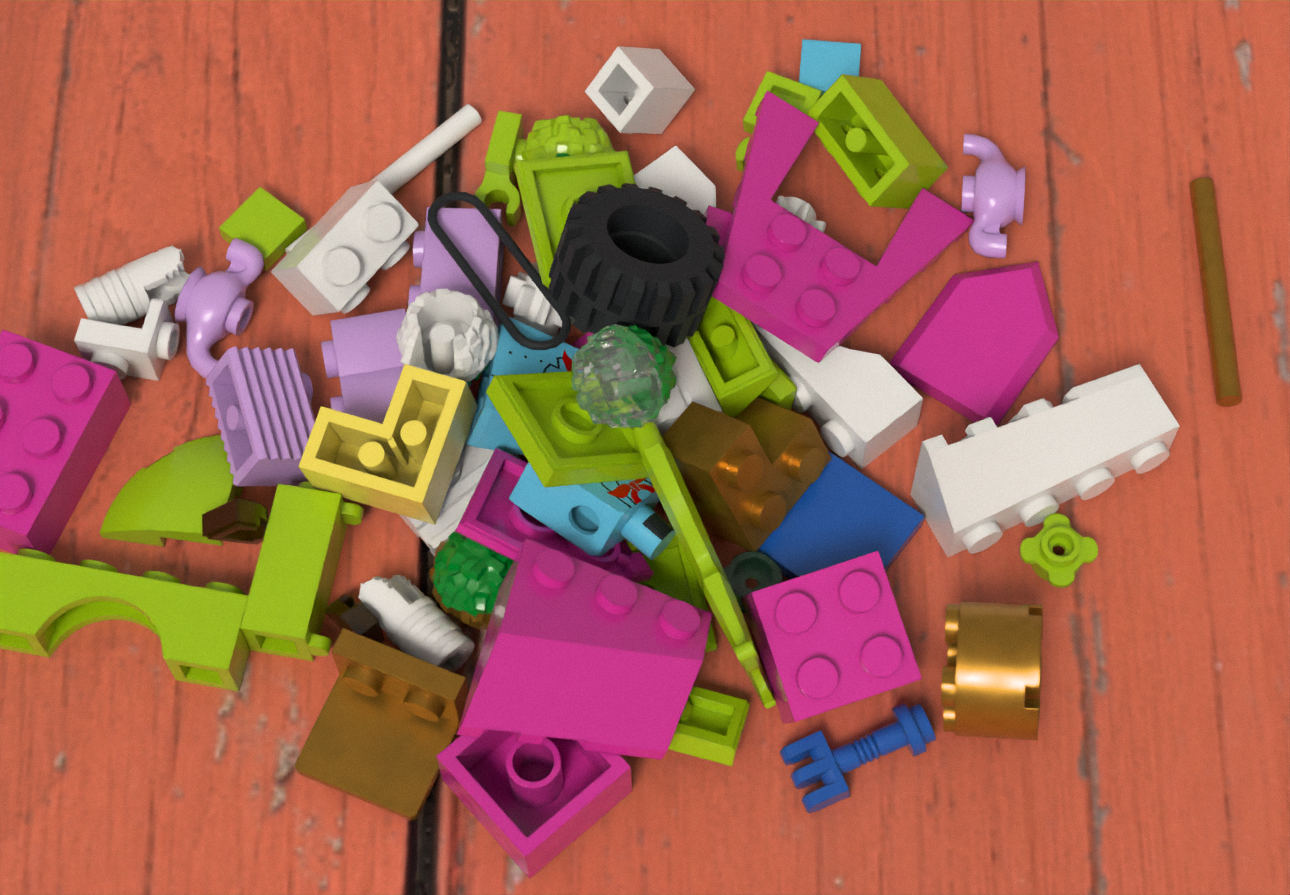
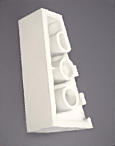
[910,364,1180,557]

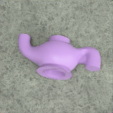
[961,134,1025,258]
[174,238,264,378]

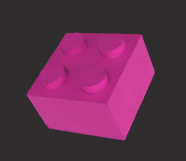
[741,551,922,724]
[436,729,632,879]

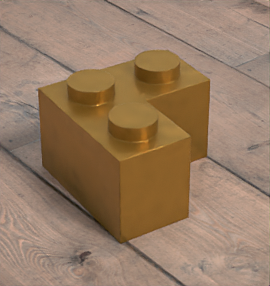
[662,397,832,553]

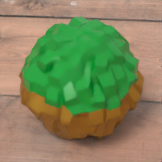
[430,531,513,630]

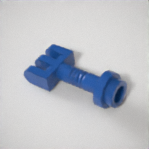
[779,703,936,813]

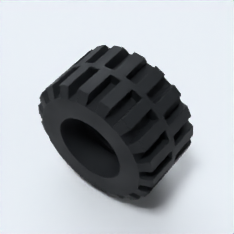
[549,183,725,348]

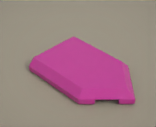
[889,261,1059,427]
[455,448,654,582]

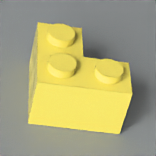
[298,364,478,525]

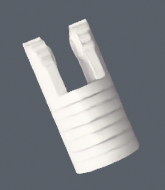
[73,245,190,325]
[358,575,475,673]

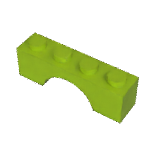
[0,549,250,692]

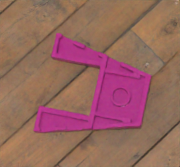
[712,90,974,363]

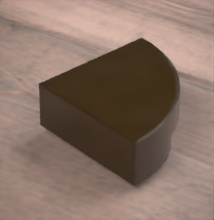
[202,498,268,545]
[325,594,384,644]

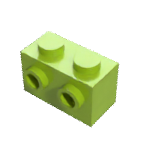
[806,74,948,209]

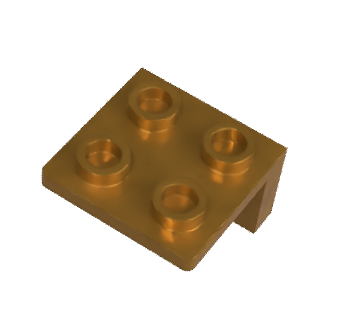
[295,628,469,820]

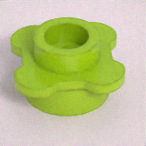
[1019,514,1098,588]

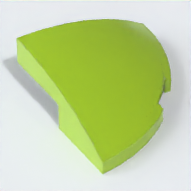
[100,435,243,547]

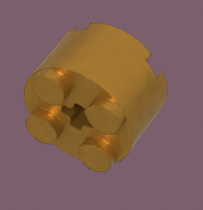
[941,602,1043,741]

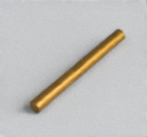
[1189,178,1242,407]

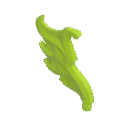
[632,422,776,709]

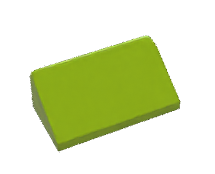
[687,296,779,418]

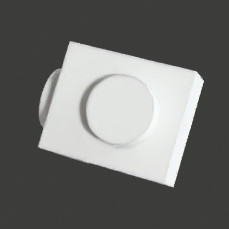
[74,298,180,381]

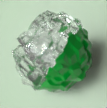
[571,324,677,428]

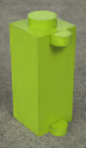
[240,482,364,661]

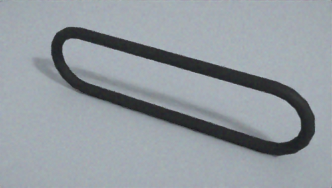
[427,192,571,350]

